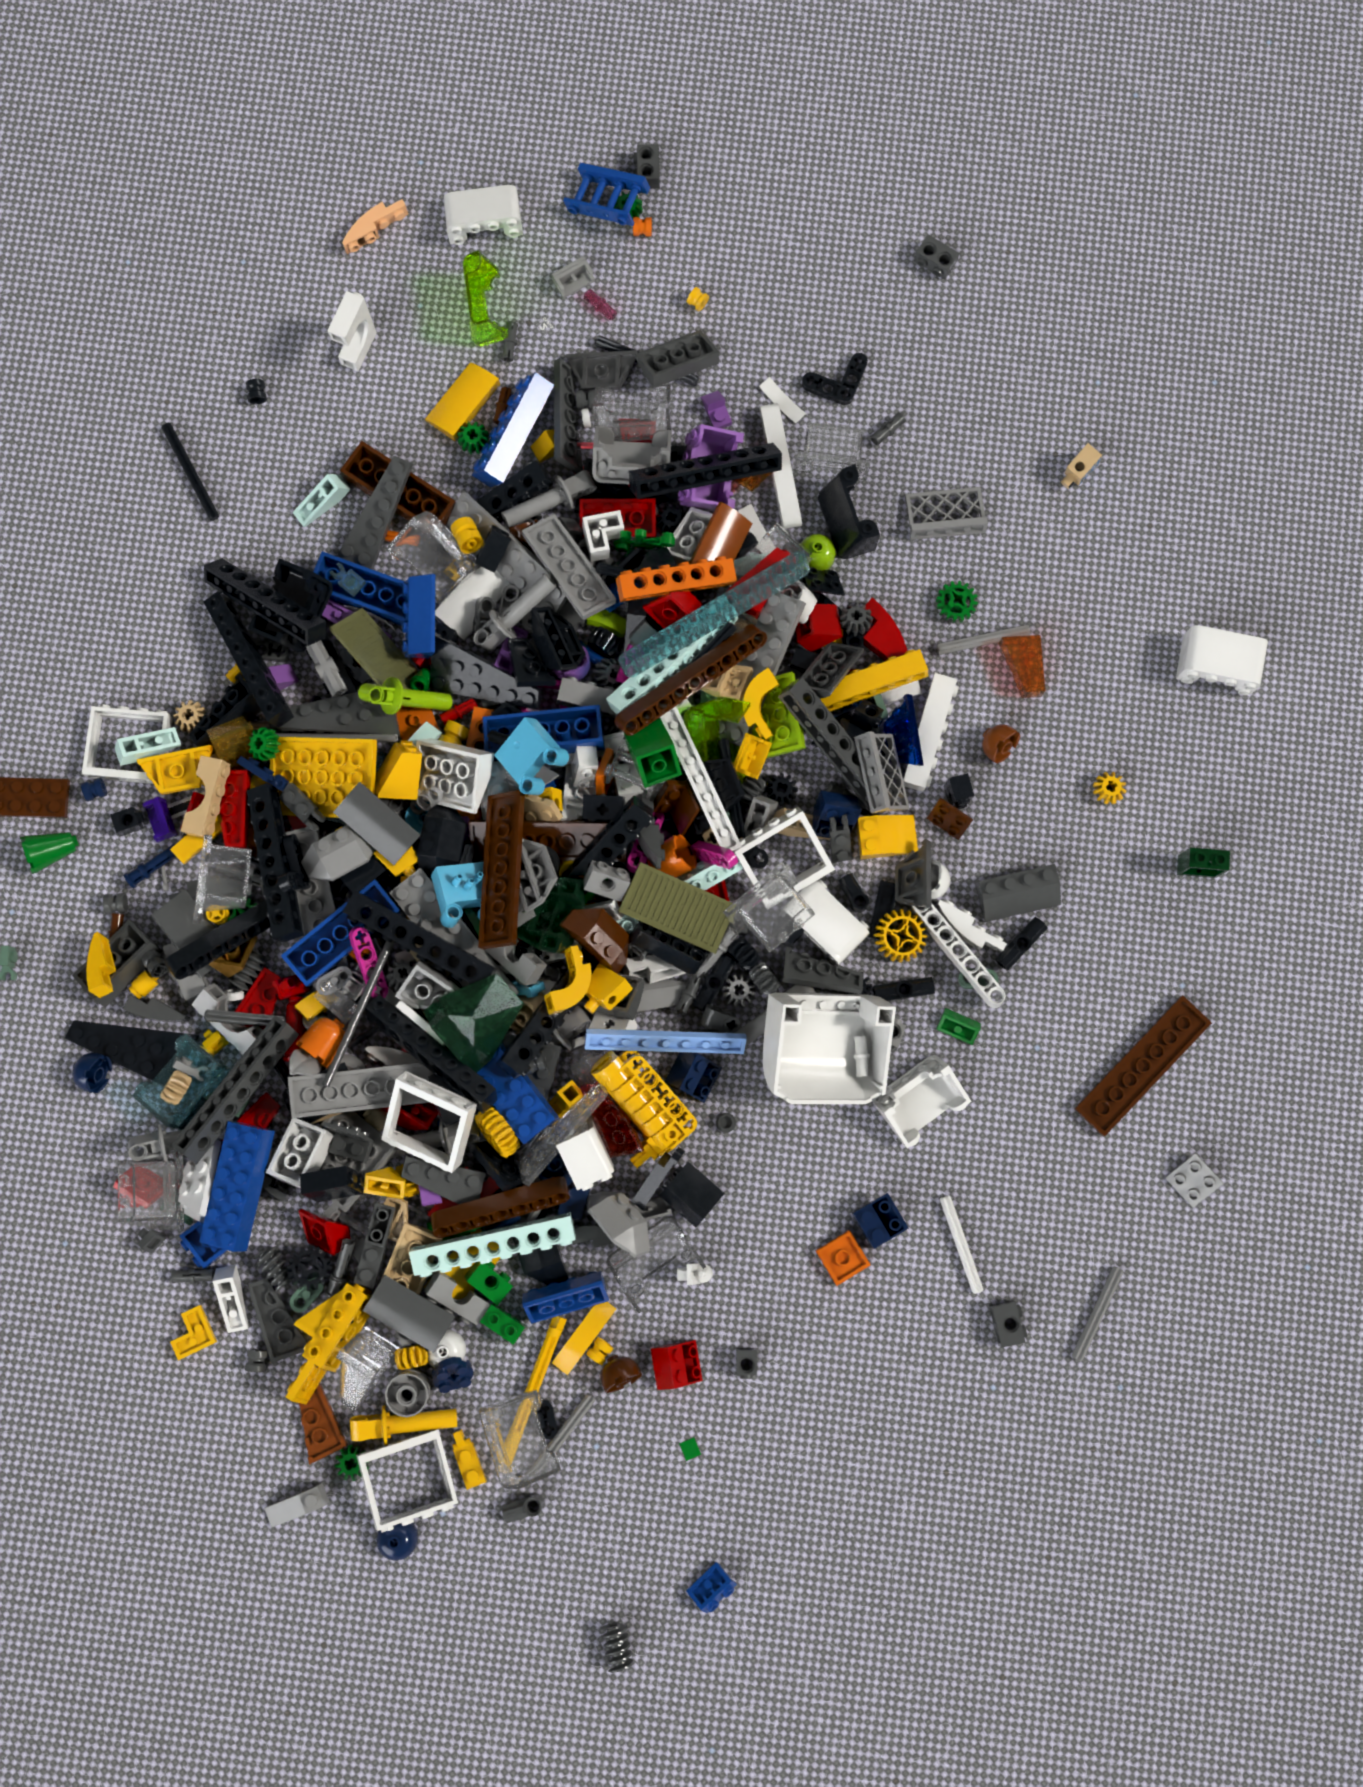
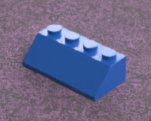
[402,574,436,659]
[522,1271,609,1324]

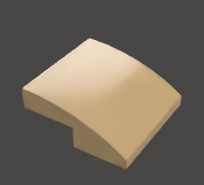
[701,665,754,703]

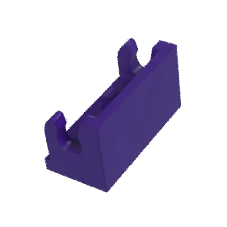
[142,796,178,843]

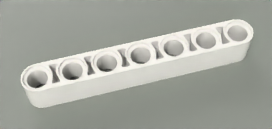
[759,403,802,529]
[911,904,1006,1008]

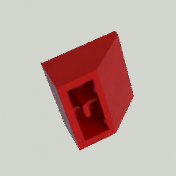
[796,604,843,652]
[651,1340,703,1390]

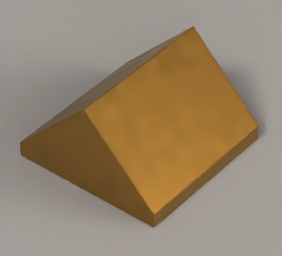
[208,936,258,978]

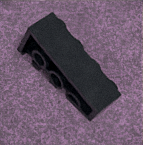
[189,673,261,756]

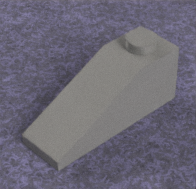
[264,1483,330,1528]

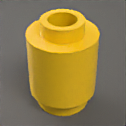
[129,970,159,999]

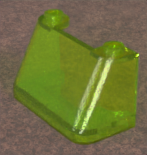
[463,250,508,347]

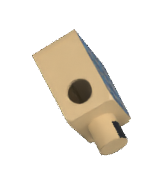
[1061,443,1102,489]

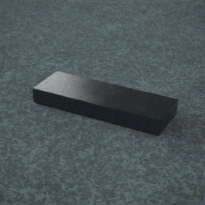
[868,880,896,941]

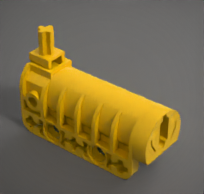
[590,1050,697,1168]

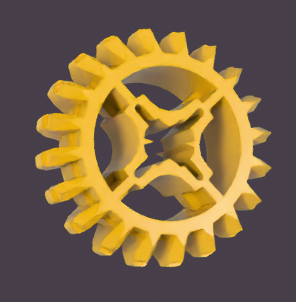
[874,909,928,962]
[475,1107,520,1158]

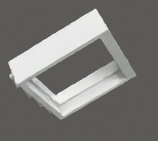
[82,704,173,784]
[734,807,835,910]
[381,1071,477,1173]
[356,1429,458,1533]

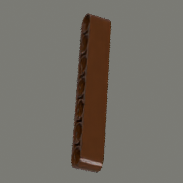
[431,1176,570,1238]

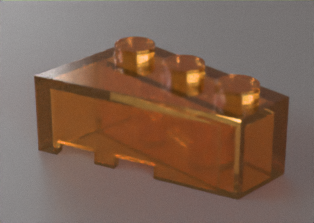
[998,635,1045,698]

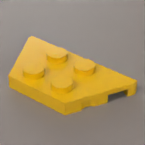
[137,745,213,795]

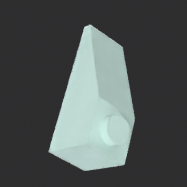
[293,474,351,527]
[115,727,181,766]

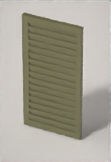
[329,608,430,708]
[618,862,737,954]

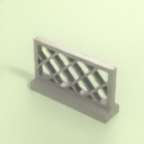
[905,487,988,540]
[854,731,910,813]

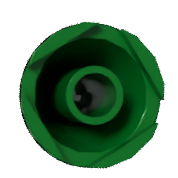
[20,832,79,874]

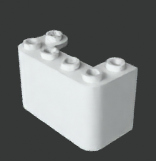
[1176,625,1268,695]
[555,1118,614,1191]

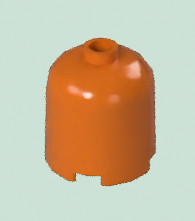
[647,834,697,878]
[296,1017,345,1069]

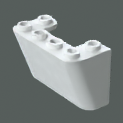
[444,185,523,245]

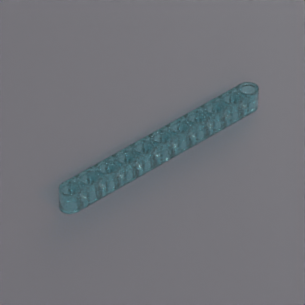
[618,551,810,677]

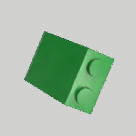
[623,718,682,788]

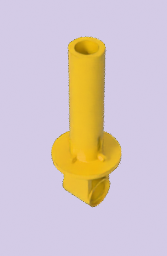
[350,1405,457,1446]

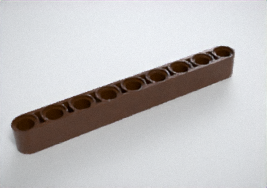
[615,624,767,736]

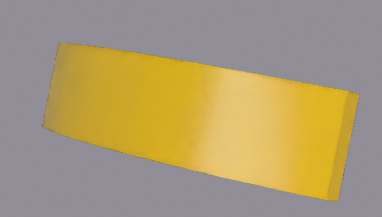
[552,1302,616,1375]

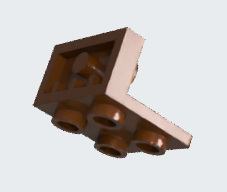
[653,780,700,836]

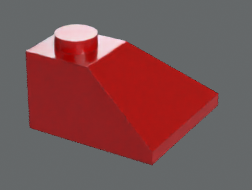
[643,591,702,633]
[299,1209,351,1256]

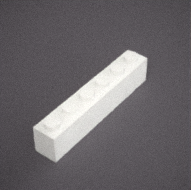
[903,673,959,792]

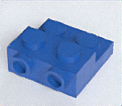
[180,1221,228,1268]

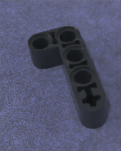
[629,921,708,975]

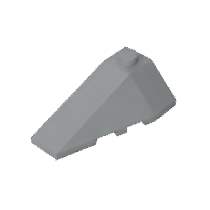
[395,960,484,1026]
[636,978,694,1014]

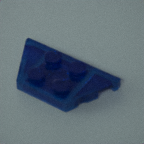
[883,694,924,766]

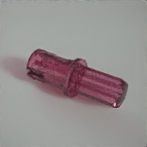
[584,289,617,320]

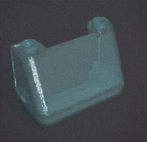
[132,1033,230,1129]

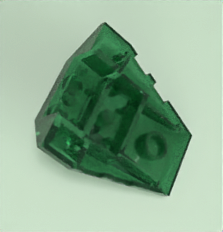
[517,877,585,954]
[423,973,524,1073]

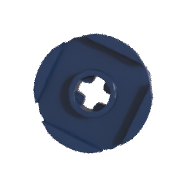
[431,1357,473,1393]

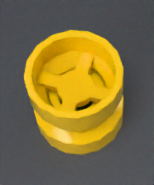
[586,1337,614,1365]

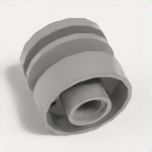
[385,1368,431,1417]

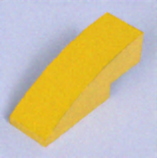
[86,932,116,998]

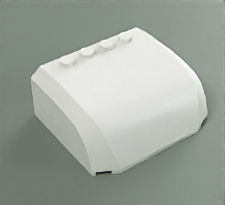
[763,992,896,1104]

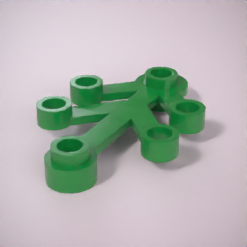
[613,529,675,552]

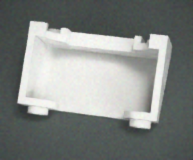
[780,879,870,967]
[872,1055,972,1149]

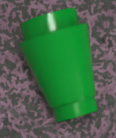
[410,667,430,691]

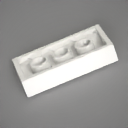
[435,564,511,641]

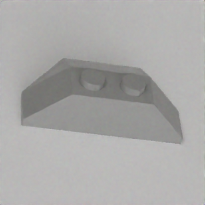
[301,825,375,881]
[519,838,558,913]
[587,1191,650,1258]

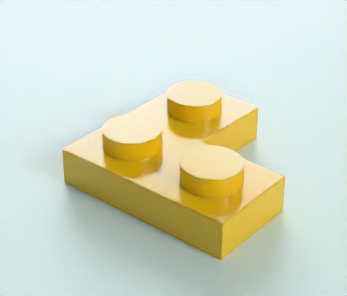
[170,1305,217,1360]

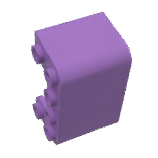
[678,424,744,512]

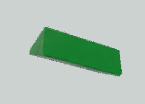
[936,1008,981,1045]

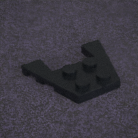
[675,758,746,836]

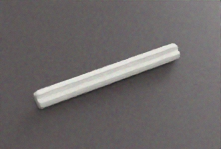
[940,1196,983,1294]

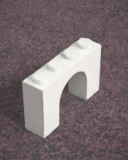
[328,291,377,371]

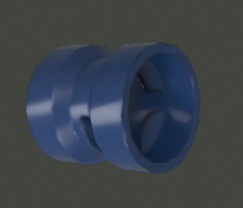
[81,777,107,802]

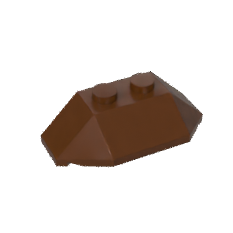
[560,908,629,974]

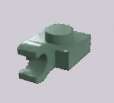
[0,946,18,981]

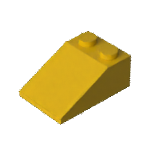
[856,815,918,860]

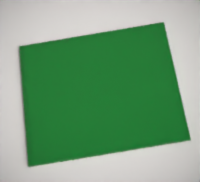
[680,1437,701,1461]

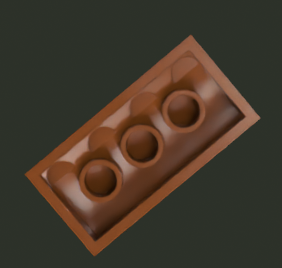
[689,502,753,590]

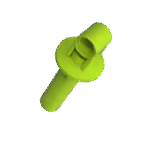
[358,677,452,715]

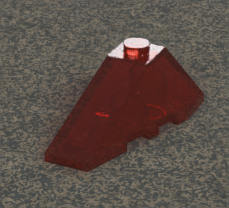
[580,1082,644,1158]

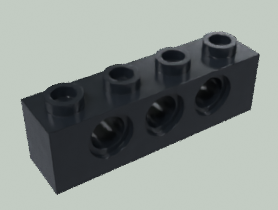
[476,460,553,523]

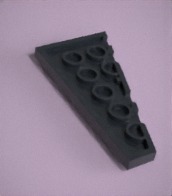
[65,1020,199,1086]

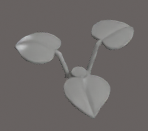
[289,1012,366,1076]

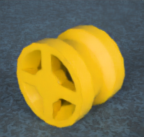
[686,287,709,311]
[206,903,230,925]

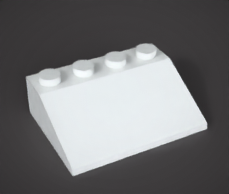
[416,738,494,814]

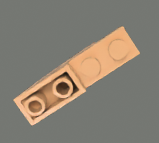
[342,199,408,254]

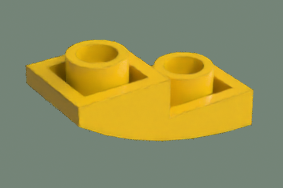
[295,986,339,1022]

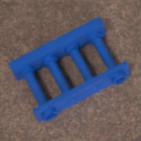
[563,162,650,226]

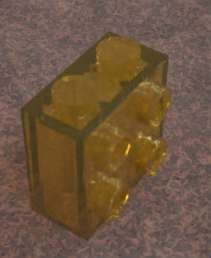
[206,716,255,768]

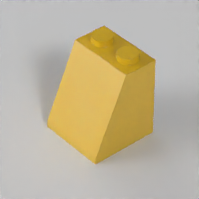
[375,740,422,800]

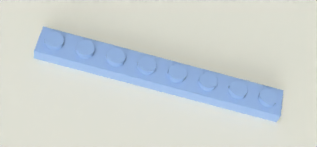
[584,1029,747,1054]

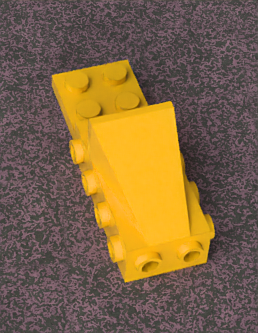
[285,1283,372,1405]

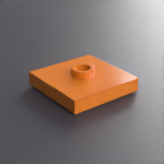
[397,706,440,741]
[595,748,614,795]
[815,1230,871,1286]

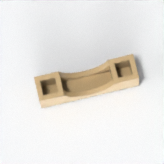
[181,756,231,840]

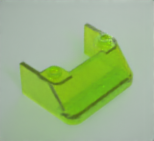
[684,697,750,784]

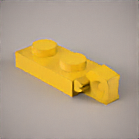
[452,1429,487,1490]

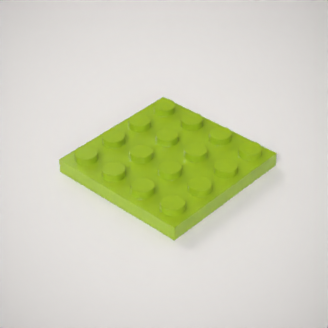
[723,672,806,763]

